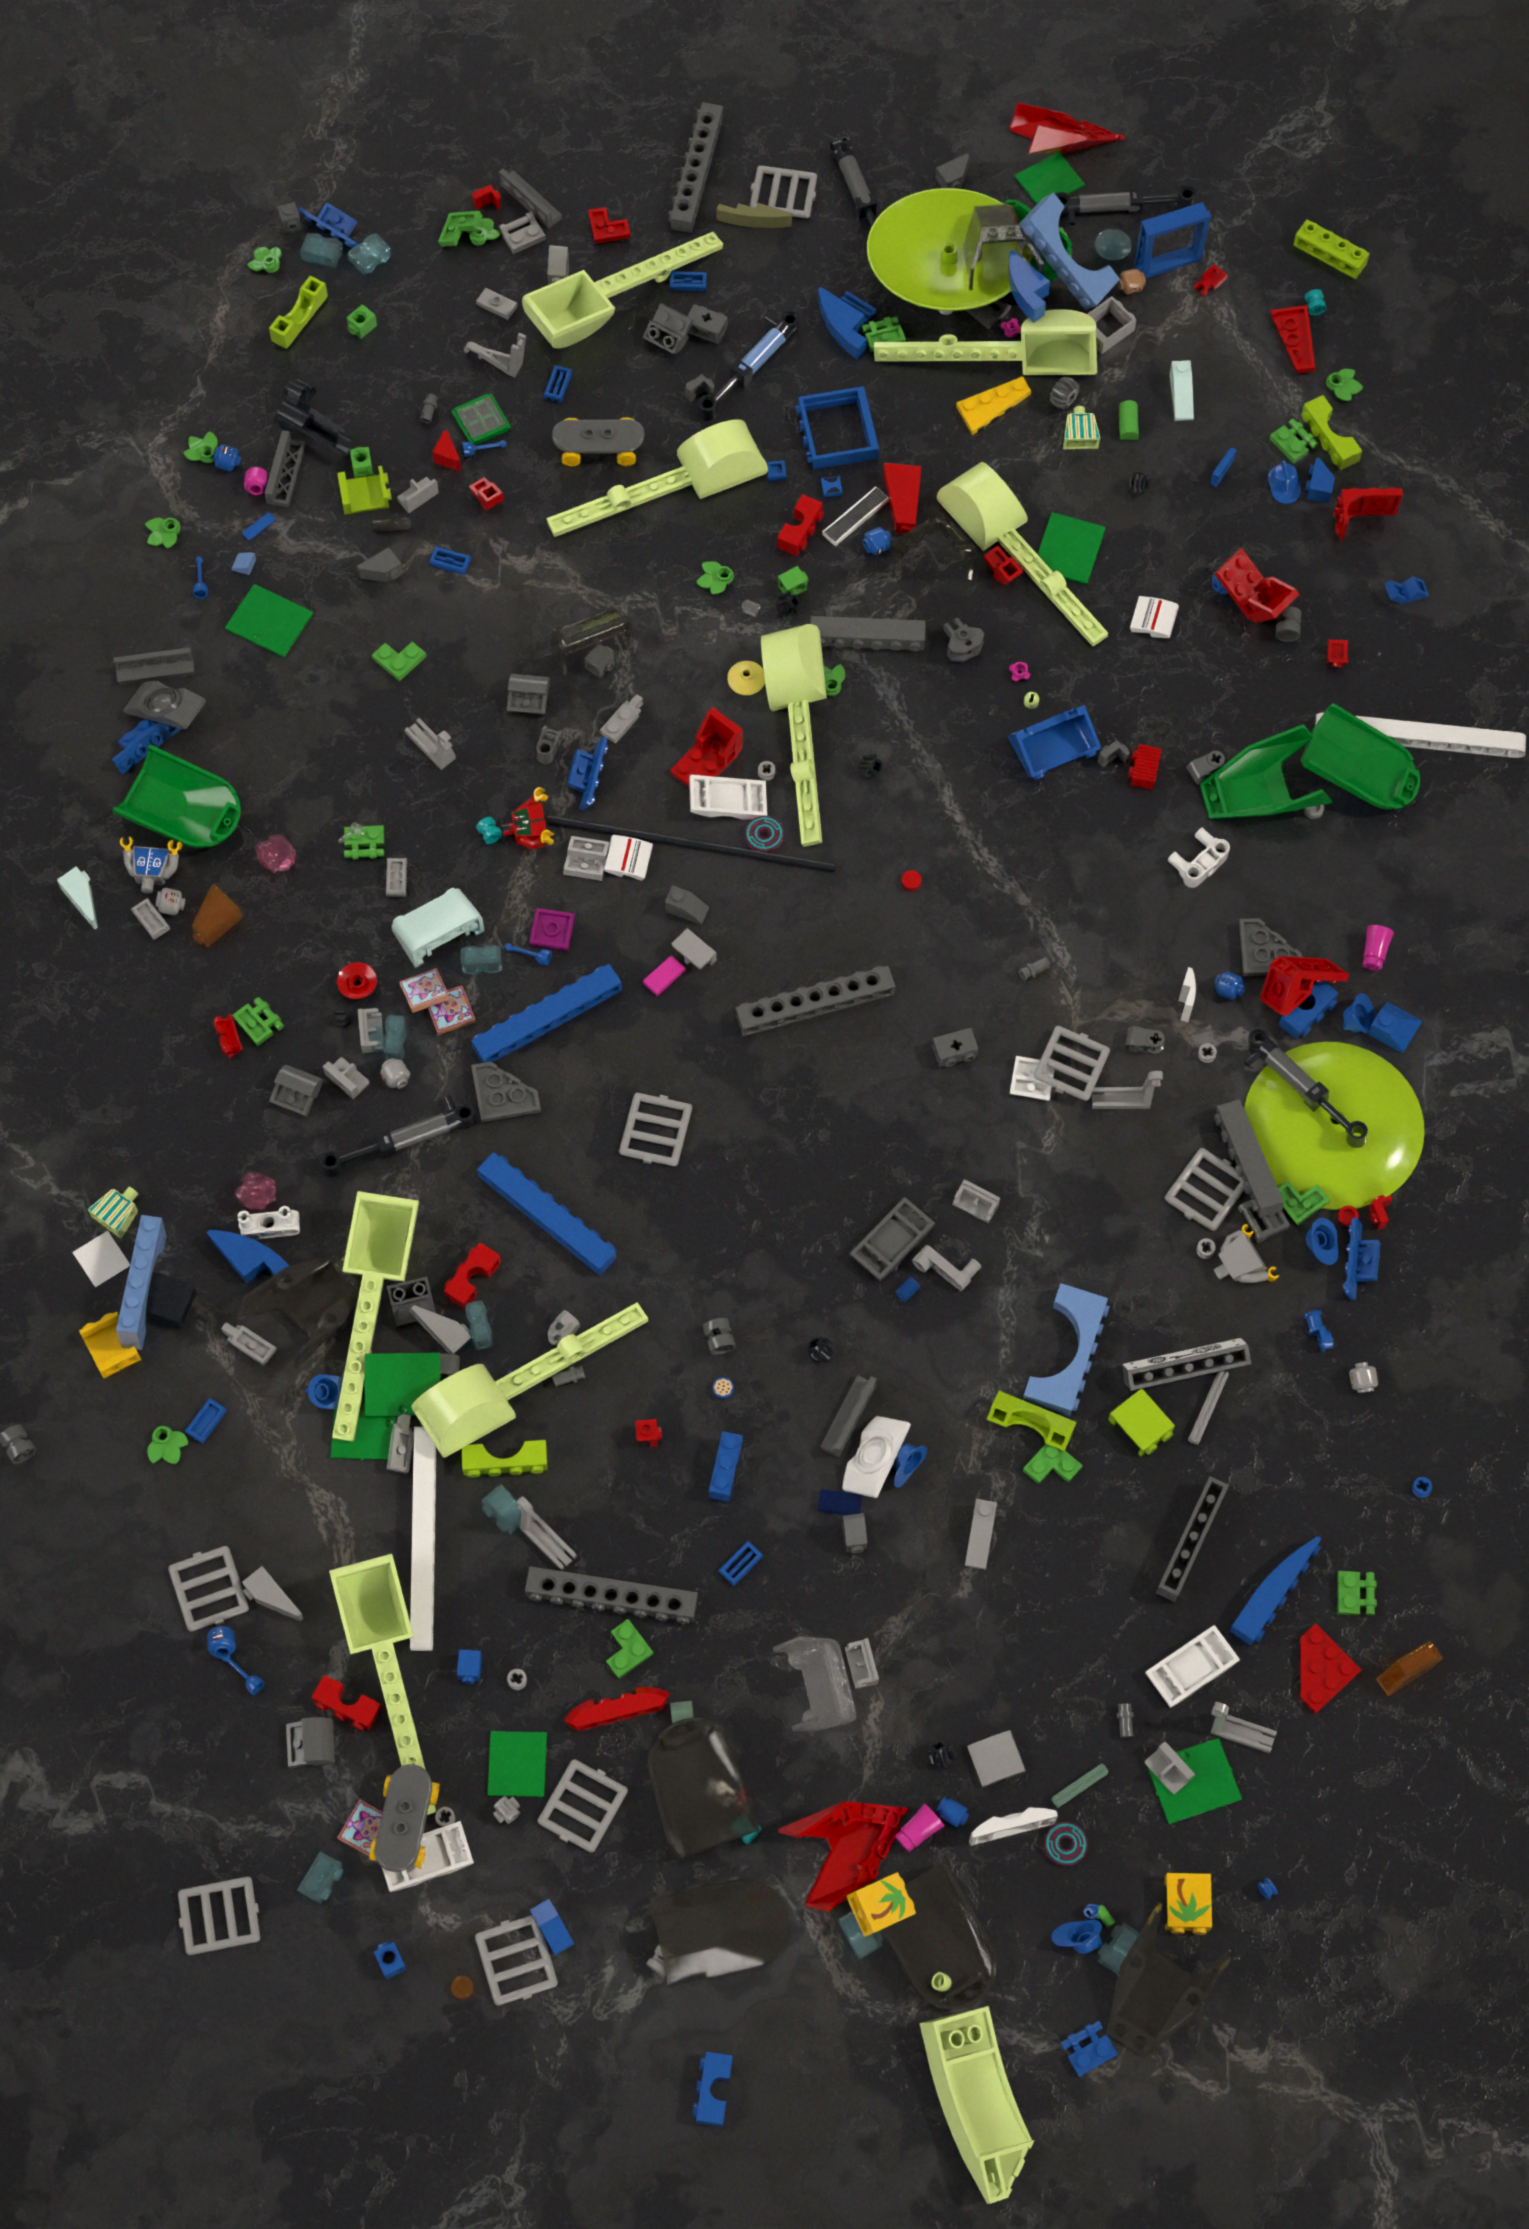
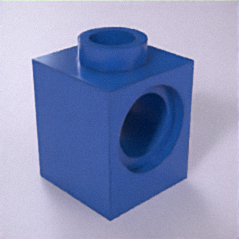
[457,1650,482,1684]
[374,1941,407,1979]

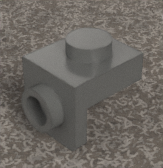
[685,374,715,402]
[1098,740,1130,767]

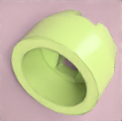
[1024,692,1039,709]
[932,1972,952,1992]

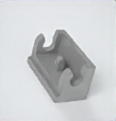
[358,1008,385,1053]
[953,1179,1000,1223]
[845,1638,879,1690]

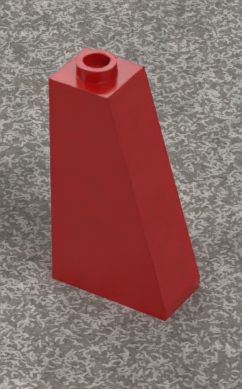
[883,463,921,535]

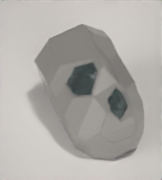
[548,1310,580,1345]

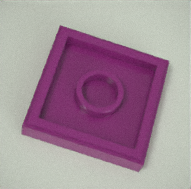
[529,908,575,952]

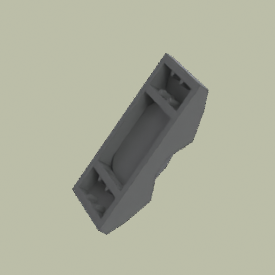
[123,681,206,730]
[850,1197,935,1281]

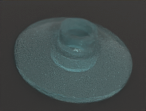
[1095,229,1131,260]

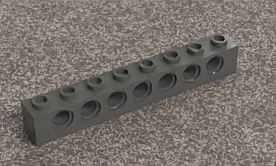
[668,102,723,233]
[736,966,895,1036]
[525,1566,698,1624]

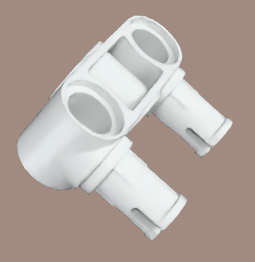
[1168,827,1230,888]
[238,1206,300,1240]

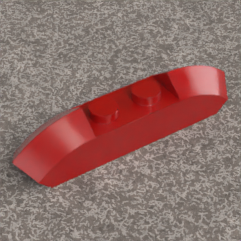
[564,1687,670,1732]

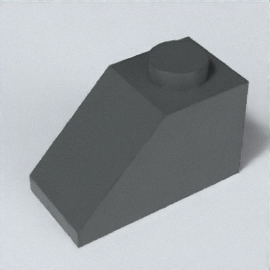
[935,153,969,189]
[357,547,403,582]
[665,885,709,925]
[842,1513,868,1554]

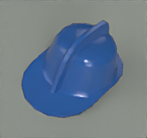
[1268,461,1301,504]
[1343,993,1374,1033]
[1306,1218,1338,1265]
[305,1374,343,1409]
[892,1443,927,1488]
[1052,1920,1102,1954]

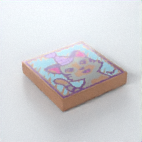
[399,968,450,1013]
[427,986,476,1035]
[337,1800,383,1856]

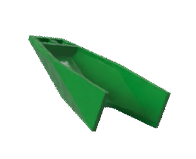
[1200,724,1332,819]

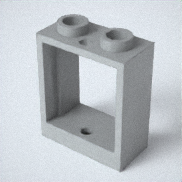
[1087,296,1136,354]

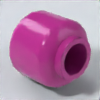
[244,467,269,495]

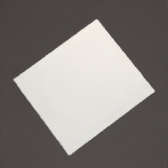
[72,1231,130,1287]

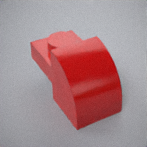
[469,477,504,511]
[982,546,1023,585]

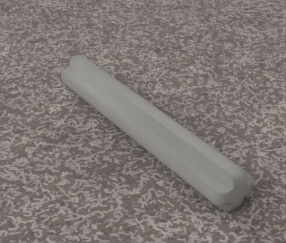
[1188,1370,1229,1445]

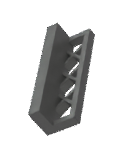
[499,169,562,229]
[265,430,306,507]
[113,647,195,686]
[820,1375,877,1458]

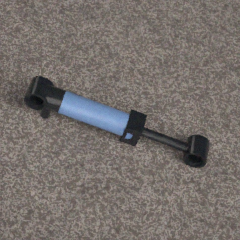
[698,310,799,421]

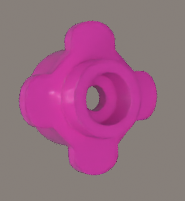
[1001,318,1021,338]
[1009,662,1030,682]

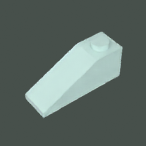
[1170,360,1194,421]
[57,867,98,930]

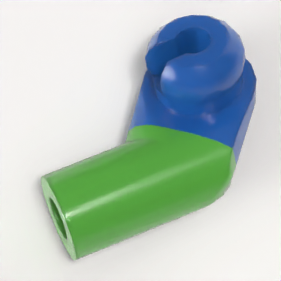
[1083,1904,1115,1928]

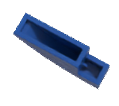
[1008,250,1050,323]
[818,287,867,359]
[206,1230,292,1283]

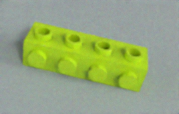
[1293,220,1370,279]

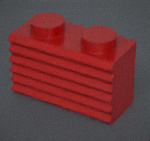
[1128,744,1162,790]

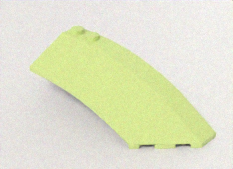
[920,2006,1034,2204]

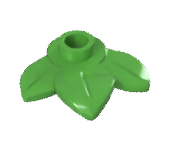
[467,218,501,245]
[247,247,282,273]
[1326,369,1363,401]
[184,431,218,463]
[145,518,181,548]
[697,562,734,594]
[823,665,845,696]
[147,1426,188,1464]

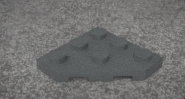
[1239,918,1302,976]
[471,1062,541,1123]

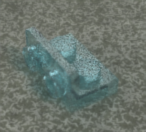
[297,1852,344,1904]

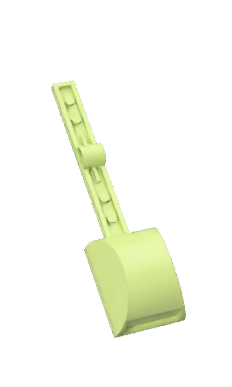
[522,232,723,348]
[874,310,1097,375]
[547,420,768,537]
[937,462,1108,647]
[761,624,826,847]
[332,1191,419,1442]
[411,1302,648,1458]
[329,1554,436,1815]

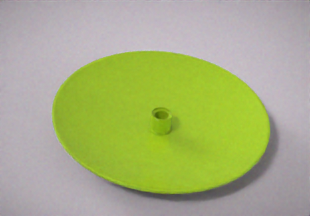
[867,188,1032,311]
[1244,1042,1424,1210]

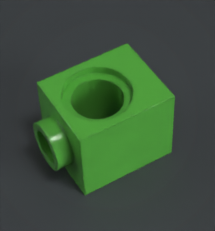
[347,304,377,339]
[350,447,373,478]
[778,566,808,595]

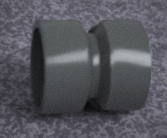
[1275,606,1302,642]
[703,1318,736,1355]
[0,1424,36,1464]

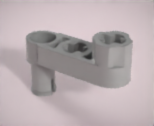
[912,1245,981,1291]

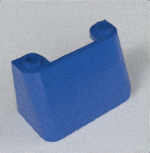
[1008,705,1102,780]

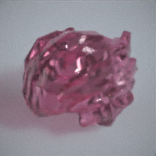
[255,834,296,873]
[235,1171,276,1210]

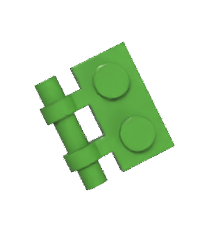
[861,317,906,352]
[1269,418,1318,464]
[344,825,384,860]
[232,997,284,1046]
[1337,1571,1377,1616]

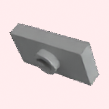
[476,288,517,320]
[386,858,407,897]
[131,898,170,940]

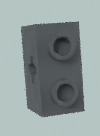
[688,304,728,344]
[932,1028,978,1067]

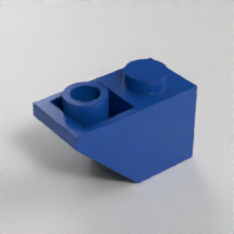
[1305,458,1335,503]

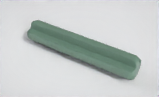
[1051,1764,1108,1808]

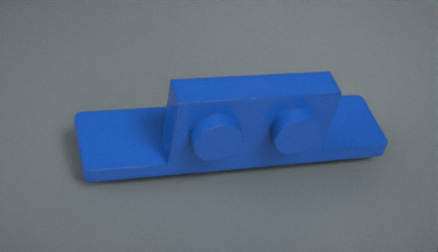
[298,202,362,249]
[112,719,181,774]
[566,737,608,810]
[1343,1218,1380,1300]

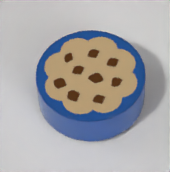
[713,1377,734,1399]

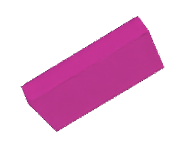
[643,955,685,996]

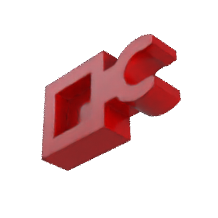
[1194,264,1227,297]

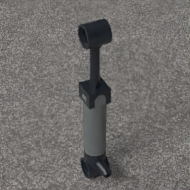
[830,136,877,227]
[1055,185,1197,226]
[1244,1028,1368,1148]
[320,1095,476,1177]

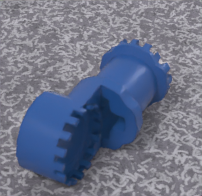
[1303,1310,1334,1351]

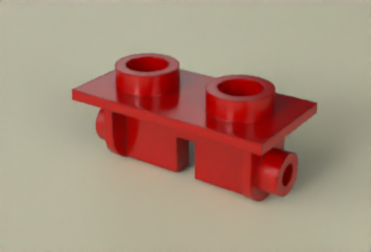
[213,1014,242,1059]

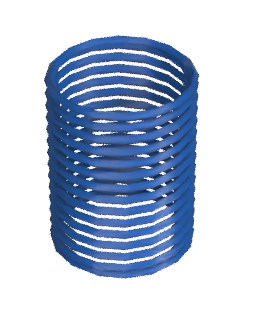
[896,1277,920,1302]

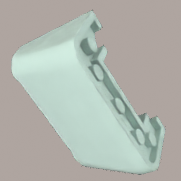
[391,888,484,968]

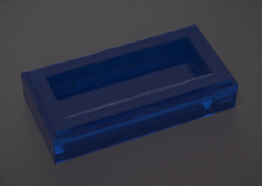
[818,1489,862,1515]

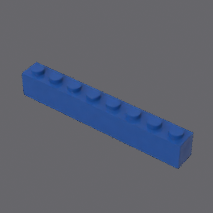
[471,964,622,1063]
[477,1152,616,1276]

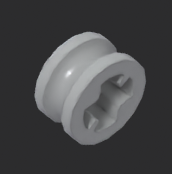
[758,761,775,781]
[1198,1043,1217,1063]
[1196,1238,1216,1259]
[507,1669,527,1690]
[435,1807,455,1827]

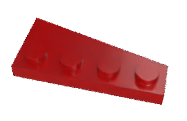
[1270,305,1315,374]

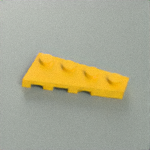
[956,376,1031,435]

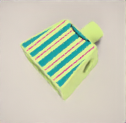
[1063,406,1100,449]
[88,1187,138,1238]

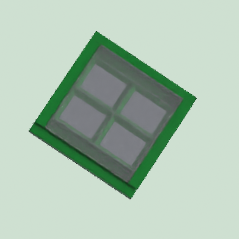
[451,393,511,446]

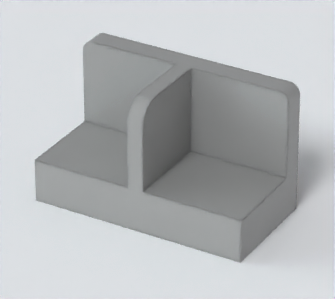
[397,477,439,513]
[672,928,717,969]
[323,1057,369,1099]
[1145,1742,1195,1794]

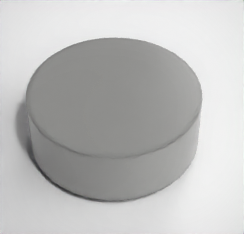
[1304,805,1324,819]

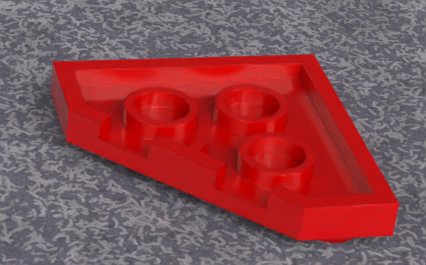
[1300,1623,1361,1714]

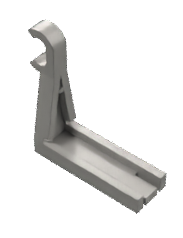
[464,333,526,378]
[405,718,456,770]
[1091,1071,1163,1109]
[517,1496,577,1571]
[1210,1702,1277,1753]

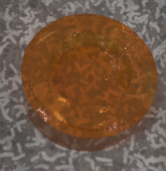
[451,1976,474,2000]

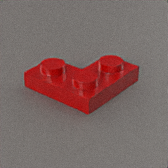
[588,207,631,244]

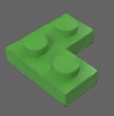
[438,211,483,247]
[372,642,426,681]
[1278,1181,1330,1226]
[1023,1444,1083,1484]
[606,1619,653,1679]

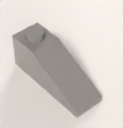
[409,1305,471,1354]
[965,1499,997,1570]
[242,1566,304,1621]

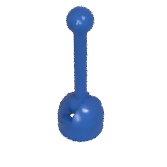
[461,440,507,457]
[193,556,208,599]
[504,943,552,966]
[222,1655,264,1695]

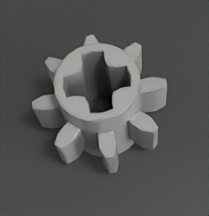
[493,1796,520,1824]

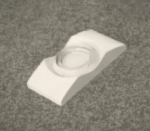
[689,775,767,820]
[842,1416,911,1498]
[1145,1625,1240,1708]
[969,1807,1058,1846]
[382,1821,474,1892]

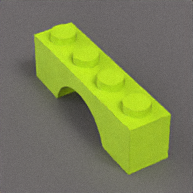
[269,276,328,349]
[1301,395,1362,470]
[987,1391,1077,1451]
[462,1440,548,1478]

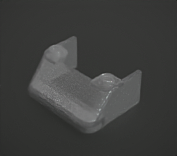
[773,1636,856,1732]

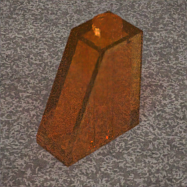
[192,884,243,948]
[1376,1640,1443,1697]

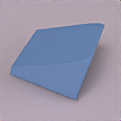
[232,552,256,575]

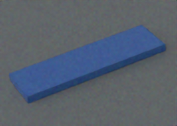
[242,512,276,541]

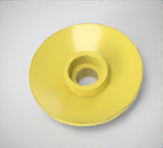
[728,661,765,695]

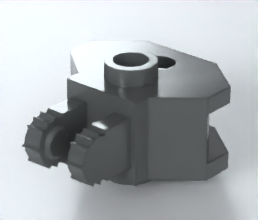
[943,617,985,662]

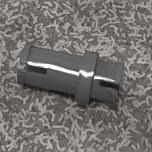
[420,394,438,424]
[1018,957,1050,980]
[552,1365,586,1387]
[1116,1704,1134,1738]

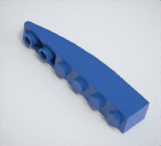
[1230,1536,1321,1645]

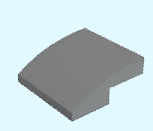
[563,836,610,881]
[967,1730,1026,1787]

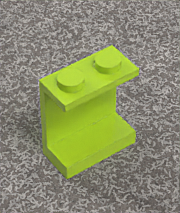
[337,466,392,515]
[1108,1388,1175,1457]

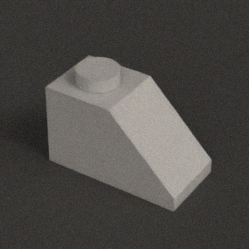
[548,245,569,285]

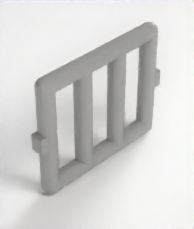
[749,166,817,219]
[1034,1026,1110,1101]
[619,1093,692,1166]
[1165,1148,1244,1231]
[168,1546,249,1632]
[538,1759,628,1852]
[178,1877,260,1955]
[475,1915,558,2006]

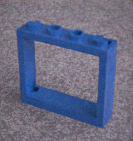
[1134,202,1211,278]
[795,386,879,470]

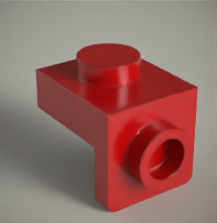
[472,184,501,210]
[1327,640,1349,667]
[1369,1195,1392,1230]
[635,1419,662,1447]

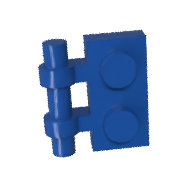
[1060,2021,1118,2077]

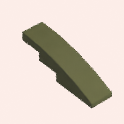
[716,203,792,228]

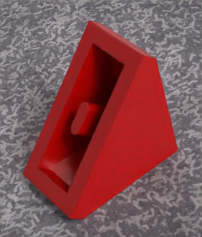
[432,430,461,471]

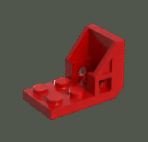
[1214,549,1299,623]
[670,707,743,787]
[1260,956,1349,1016]

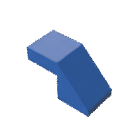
[1385,576,1429,604]
[530,1899,574,1955]

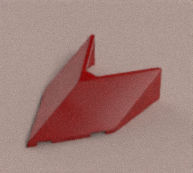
[1009,102,1125,153]
[778,1801,909,1912]

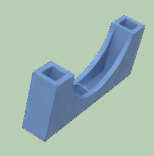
[1019,192,1120,311]
[116,1215,167,1350]
[1023,1283,1110,1417]

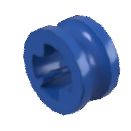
[1412,1477,1432,1498]
[1257,1877,1278,1900]

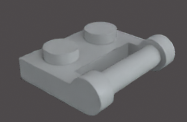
[498,212,546,254]

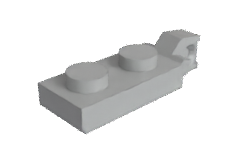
[600,695,643,743]
[221,1322,277,1366]
[387,1414,414,1474]

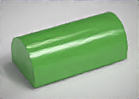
[1119,400,1139,440]

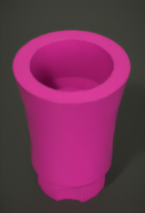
[1363,925,1394,971]
[895,1803,944,1852]

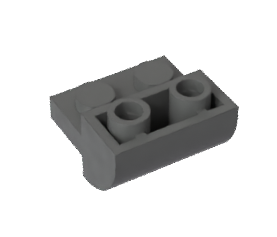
[643,303,693,354]
[507,674,550,715]
[269,1065,324,1116]
[387,1276,436,1326]
[286,1717,335,1768]

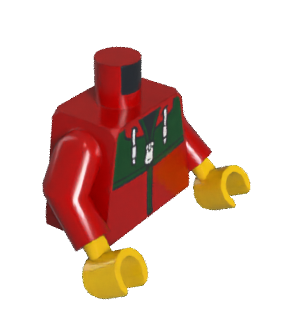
[501,787,554,850]

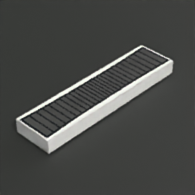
[822,487,889,547]

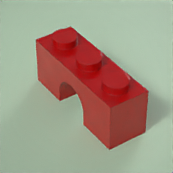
[777,494,824,556]
[444,1243,501,1310]
[312,1675,383,1731]

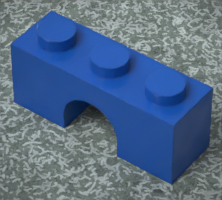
[1279,980,1339,1040]
[709,1431,743,1502]
[692,2052,733,2127]

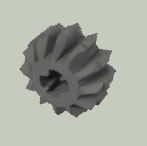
[1050,376,1080,410]

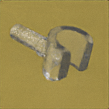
[338,822,364,843]

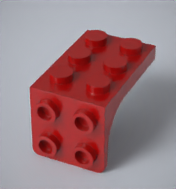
[1334,487,1403,540]

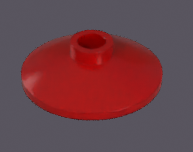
[337,962,377,1000]

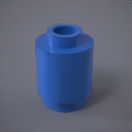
[936,1797,969,1827]

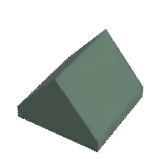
[670,1701,694,1725]

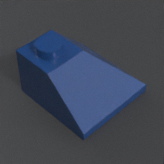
[1368,1002,1422,1053]

